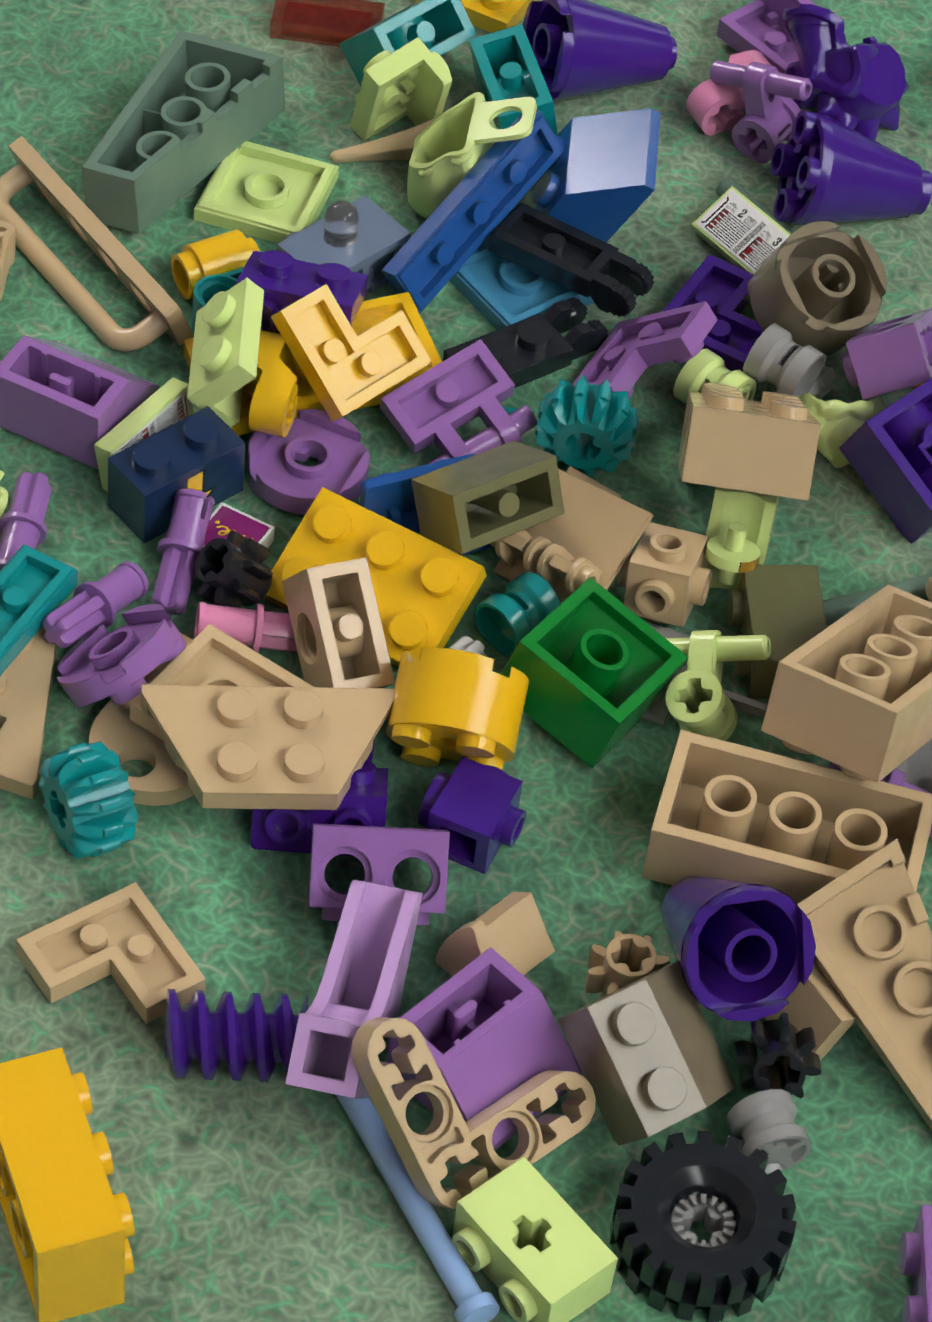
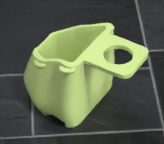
[407,92,537,219]

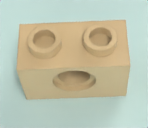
[282,557,395,688]

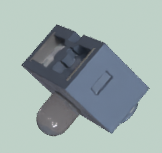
[277,195,411,293]

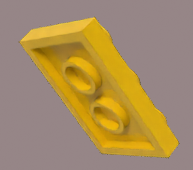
[263,487,487,667]

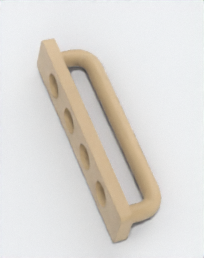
[0,136,193,352]

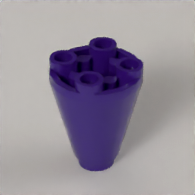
[770,110,932,225]

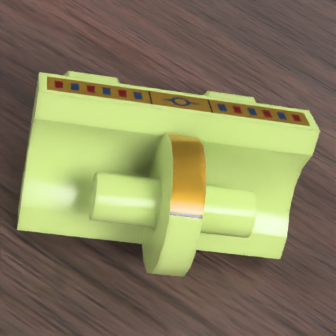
[705,487,779,590]

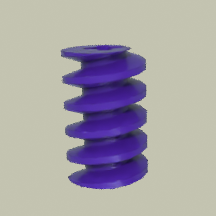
[164,989,308,1083]

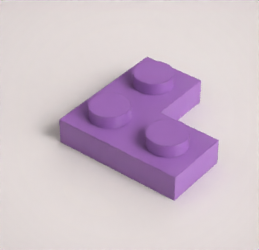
[573,301,718,399]

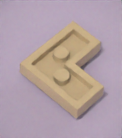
[16,882,206,1024]

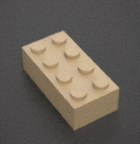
[678,383,821,501]
[761,584,932,783]
[642,730,932,904]

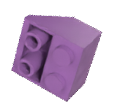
[0,335,160,469]
[386,947,583,1151]

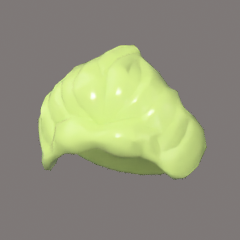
[798,393,885,468]

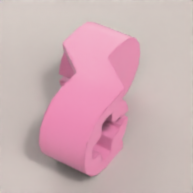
[686,50,771,136]

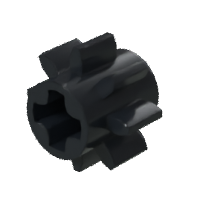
[195,530,273,608]
[734,1012,821,1099]

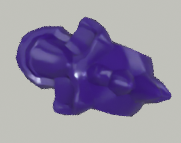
[783,4,909,141]

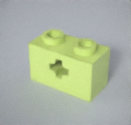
[452,1157,618,1322]

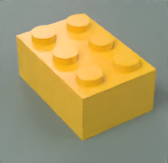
[0,1047,135,1322]

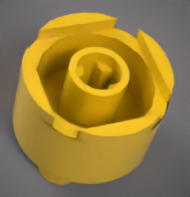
[385,647,529,770]

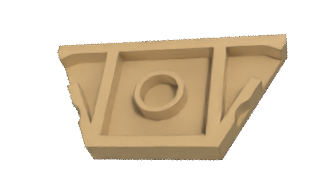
[141,684,395,810]

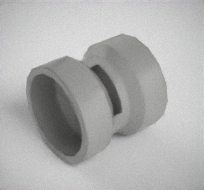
[743,323,826,397]

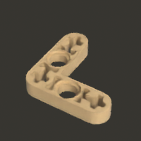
[351,1017,596,1209]

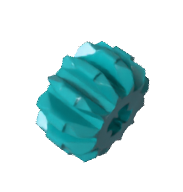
[535,374,639,478]
[39,741,138,859]

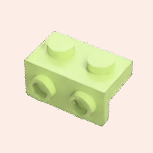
[350,37,452,140]
[187,278,264,428]

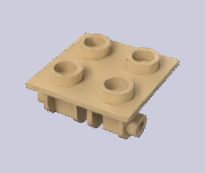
[490,469,654,603]

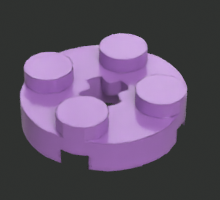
[247,409,370,515]
[57,604,186,707]

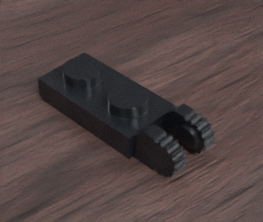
[488,203,655,318]
[443,297,608,388]

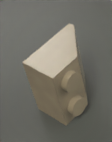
[557,961,737,1146]

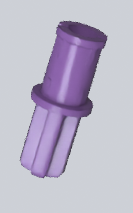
[0,472,52,571]
[152,489,215,615]
[42,561,149,648]

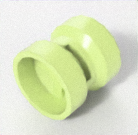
[673,348,756,405]

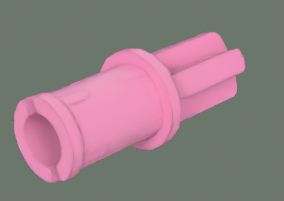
[194,602,298,653]

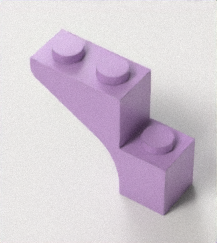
[285,880,423,1098]

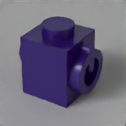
[418,756,527,874]

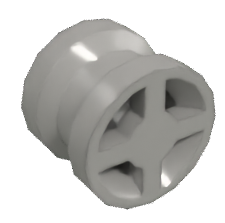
[727,1089,812,1174]

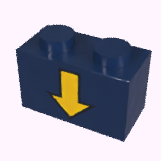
[108,406,245,543]

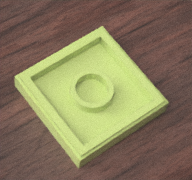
[194,141,339,243]

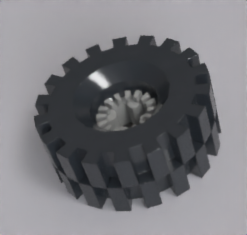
[610,1131,797,1322]

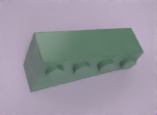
[82,30,285,234]

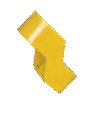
[244,330,298,438]

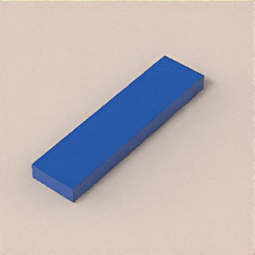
[382,110,563,314]

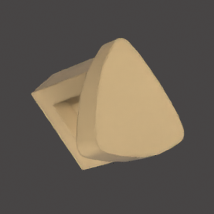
[435,892,555,976]
[762,962,857,1061]

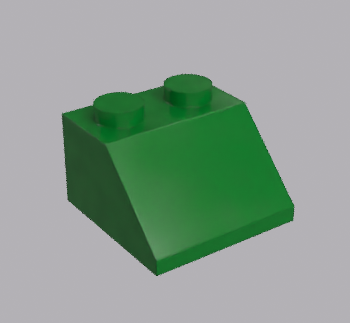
[501,577,689,768]

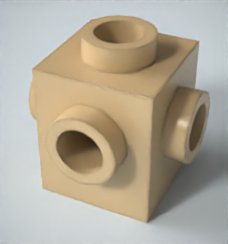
[617,522,712,627]

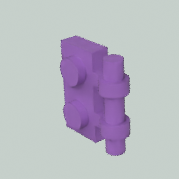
[380,339,537,465]

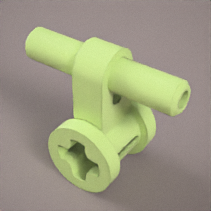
[665,630,771,741]

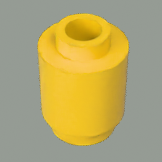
[171,229,260,300]

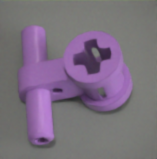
[709,60,812,164]

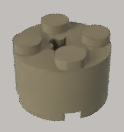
[747,221,887,356]

